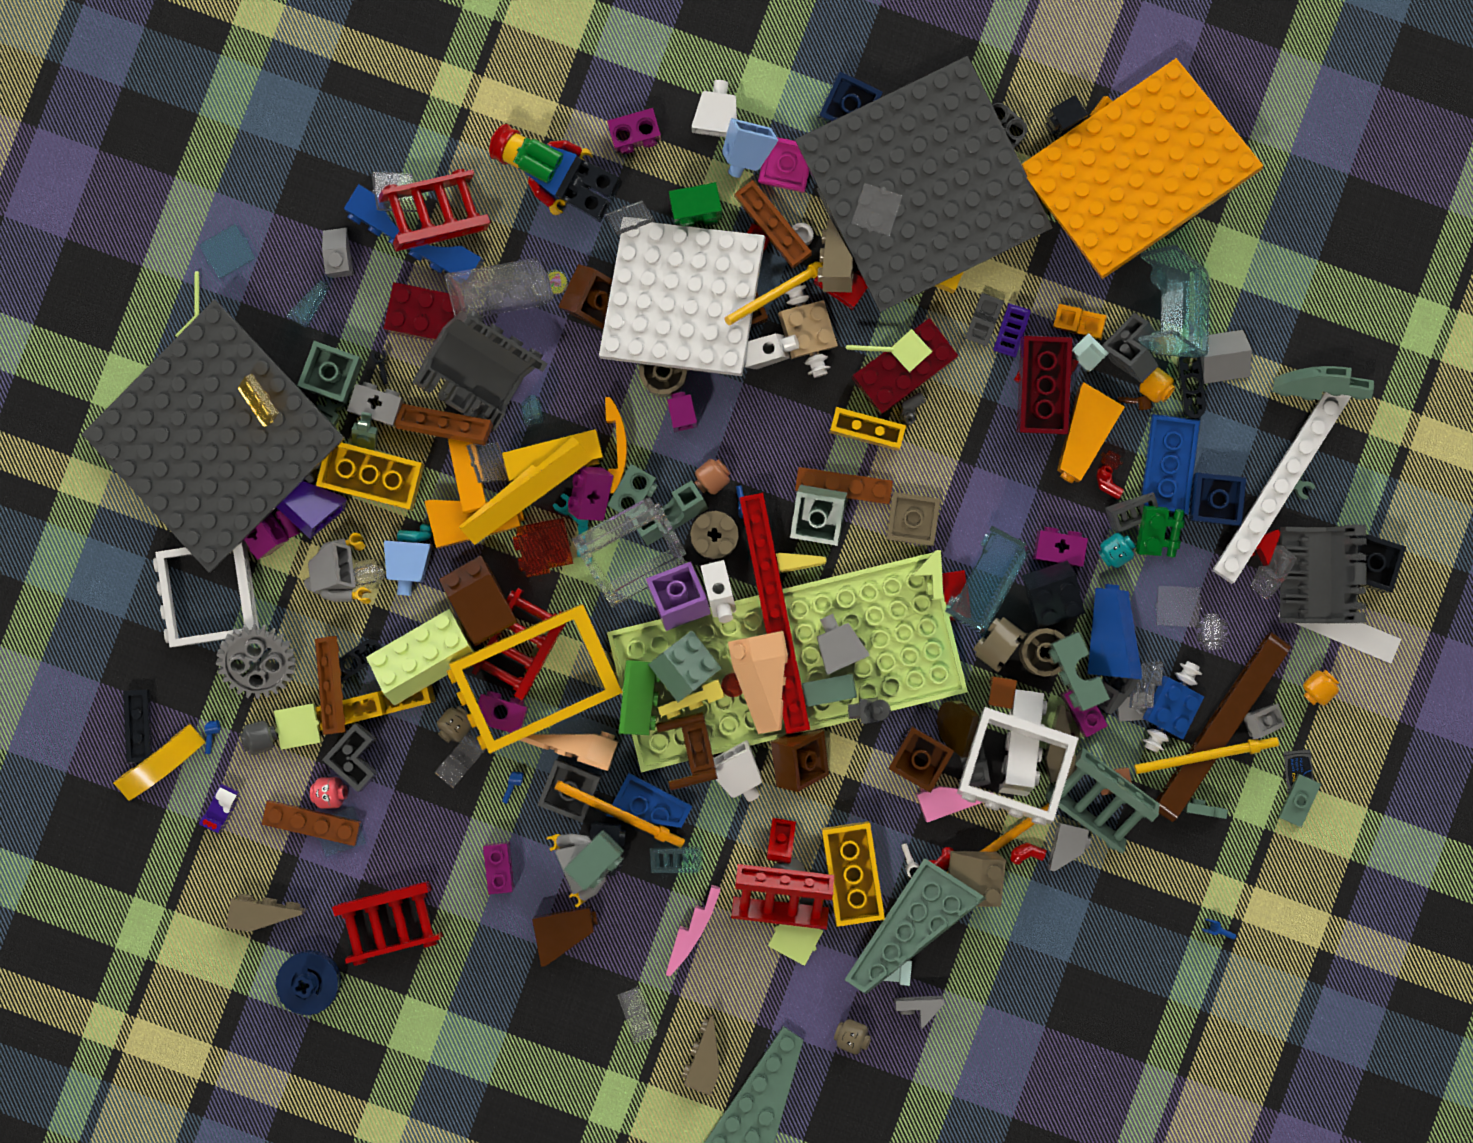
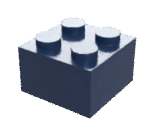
[817,71,883,123]
[1189,473,1246,526]

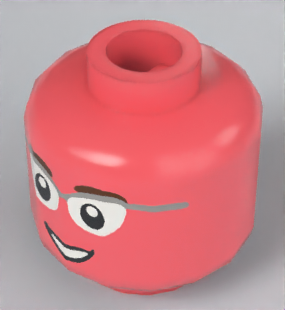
[310,777,348,809]

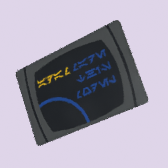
[1284,750,1313,793]

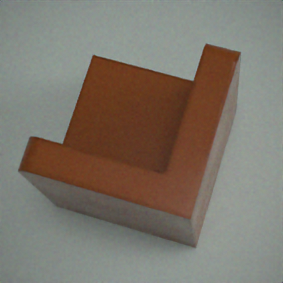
[988,676,1017,709]

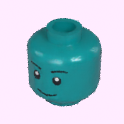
[1099,533,1136,568]

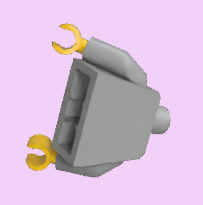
[304,533,371,604]
[547,833,609,907]

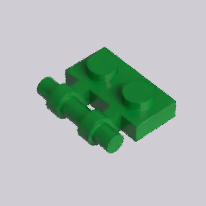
[1135,506,1185,557]

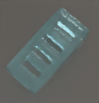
[286,281,329,328]
[521,395,544,426]
[650,847,702,873]

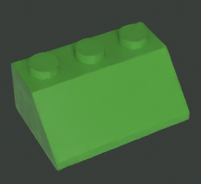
[619,660,660,735]

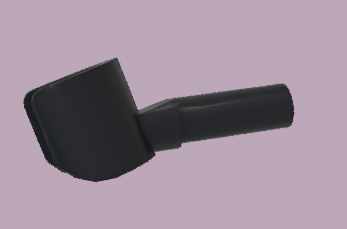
[372,350,388,385]

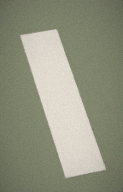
[1278,612,1401,664]

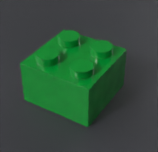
[669,182,722,227]

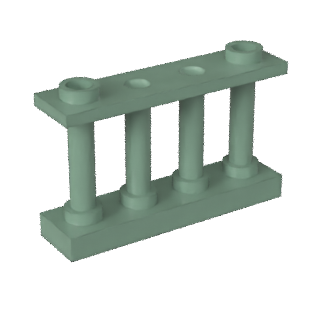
[1045,747,1160,854]

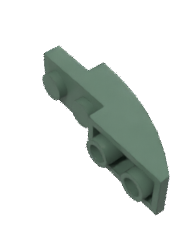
[1272,366,1374,401]

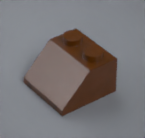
[558,264,612,330]
[888,726,954,793]
[771,730,829,792]

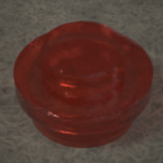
[1100,450,1124,470]
[721,673,743,697]

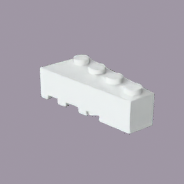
[999,689,1047,796]

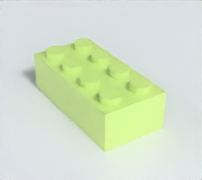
[366,609,475,706]

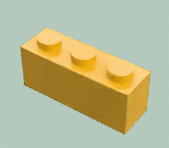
[829,407,906,451]

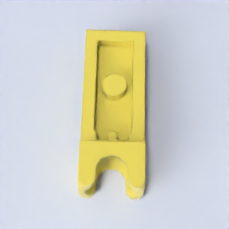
[658,679,725,719]

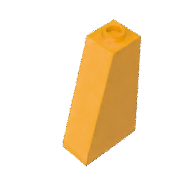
[1057,382,1125,483]
[424,500,525,549]

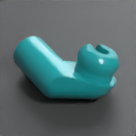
[397,524,433,543]

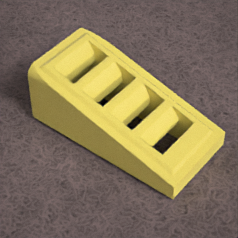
[776,553,826,573]

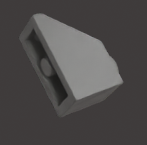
[322,228,354,278]
[1047,822,1091,872]

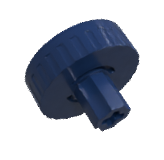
[275,950,341,1016]

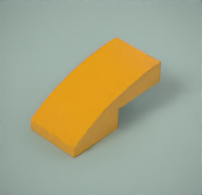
[1053,304,1107,340]

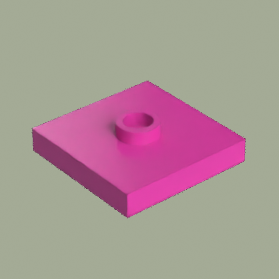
[758,137,809,193]

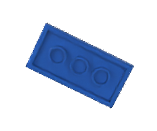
[1141,414,1200,515]

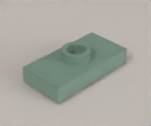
[1278,773,1321,828]

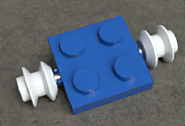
[1142,661,1204,753]

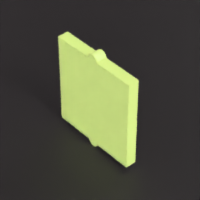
[274,703,322,750]
[768,924,823,966]

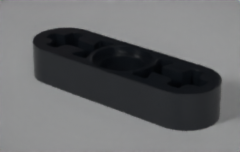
[1177,349,1206,419]
[339,639,382,684]

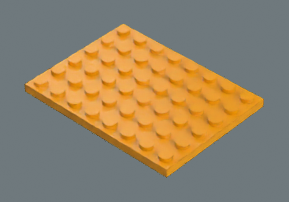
[1021,58,1263,279]

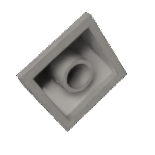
[1195,330,1252,384]

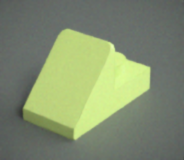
[912,550,943,600]

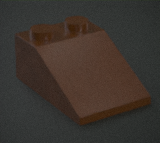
[439,556,517,646]

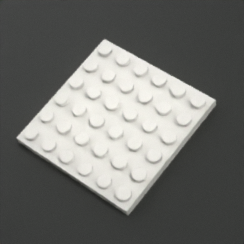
[599,219,765,376]

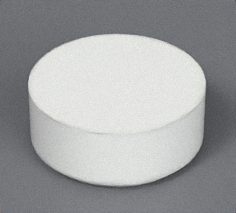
[792,223,813,246]

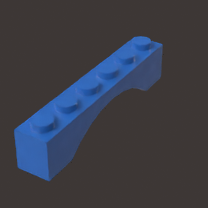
[344,184,484,286]

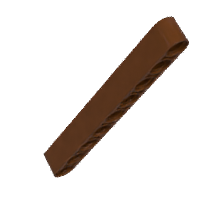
[1155,632,1291,822]

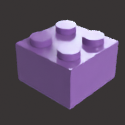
[646,561,711,631]

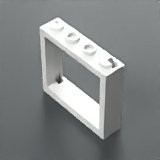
[153,540,260,647]
[957,707,1078,826]

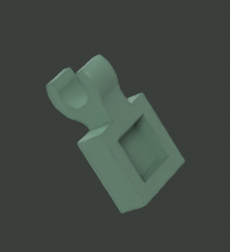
[351,412,378,451]

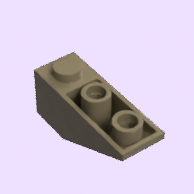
[818,220,854,292]
[1043,705,1077,782]
[226,893,307,932]
[681,1014,720,1096]

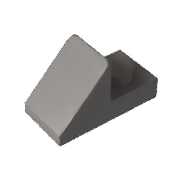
[1244,703,1286,739]
[894,996,944,1029]

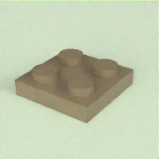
[886,492,940,546]

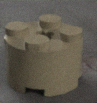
[639,364,687,397]
[690,511,739,560]
[973,617,1027,672]
[1019,628,1065,676]

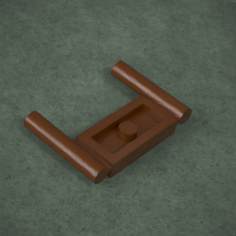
[656,712,718,791]

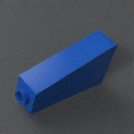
[1087,584,1142,679]

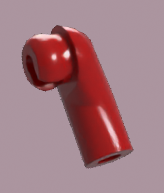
[1096,465,1124,499]
[1010,843,1047,865]
[929,847,954,871]

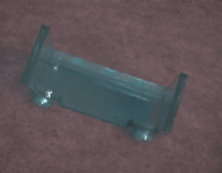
[1139,245,1210,358]
[945,526,1029,636]

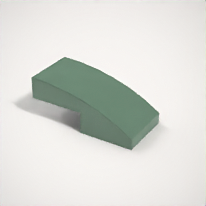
[802,674,857,707]

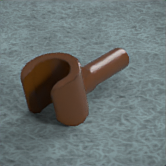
[1118,396,1152,411]

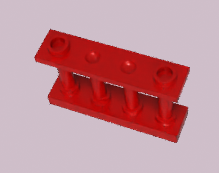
[378,169,490,252]
[471,588,567,700]
[731,864,834,930]
[332,881,443,966]

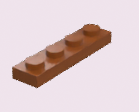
[734,180,812,268]
[394,404,493,445]
[795,467,893,505]
[315,636,345,735]
[261,800,362,846]

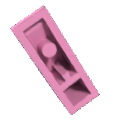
[916,786,994,822]

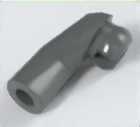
[899,392,926,425]

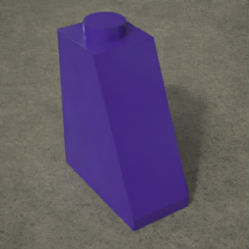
[276,481,347,539]

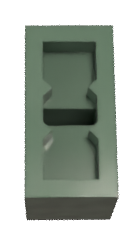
[607,464,658,519]

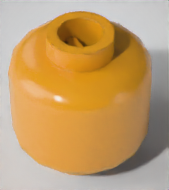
[1139,367,1175,403]
[1303,670,1339,706]

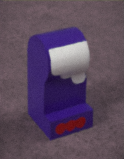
[199,784,240,833]

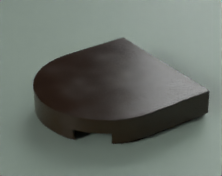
[937,700,980,758]

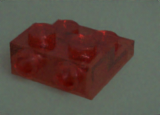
[513,518,574,577]

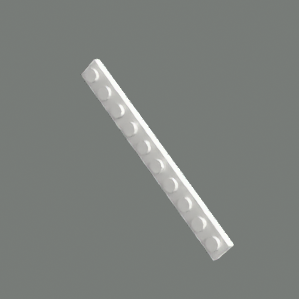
[1212,392,1351,584]

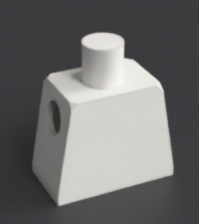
[692,80,737,137]
[744,334,799,369]
[701,560,736,623]
[714,740,762,802]

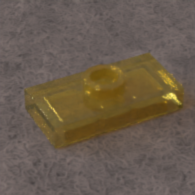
[238,374,279,427]

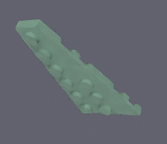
[844,858,986,994]
[704,1025,803,1143]

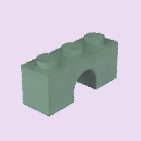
[630,480,709,546]
[1049,632,1110,711]

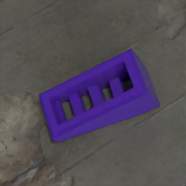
[993,303,1031,358]

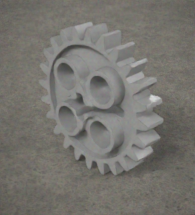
[216,624,296,699]

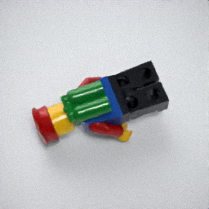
[489,124,622,223]

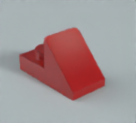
[1251,529,1281,566]
[766,818,796,864]

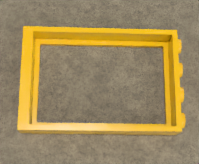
[447,604,623,754]

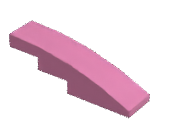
[666,885,721,976]

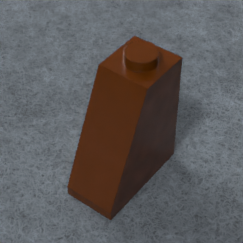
[532,905,598,967]

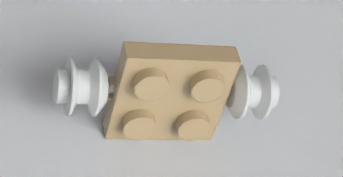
[778,284,838,378]

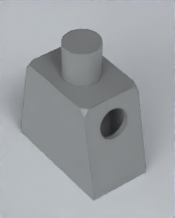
[817,614,870,675]

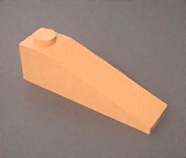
[728,631,788,734]
[520,731,619,771]

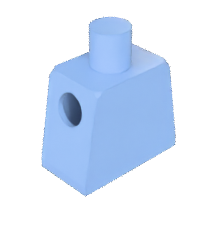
[722,118,778,178]
[384,541,433,596]

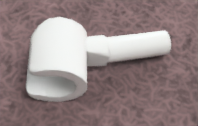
[901,843,919,878]

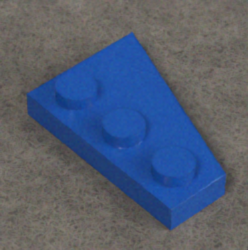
[606,773,692,828]

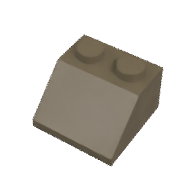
[948,851,1006,907]

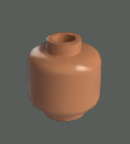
[694,459,731,494]

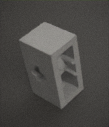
[347,382,405,427]

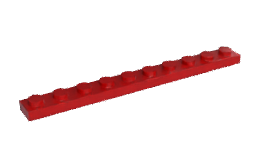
[739,493,810,734]

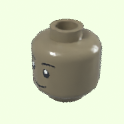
[437,706,472,743]
[834,1019,871,1055]

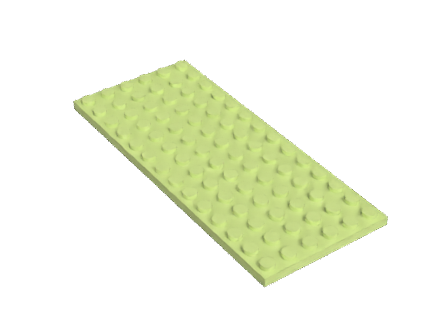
[607,552,968,772]

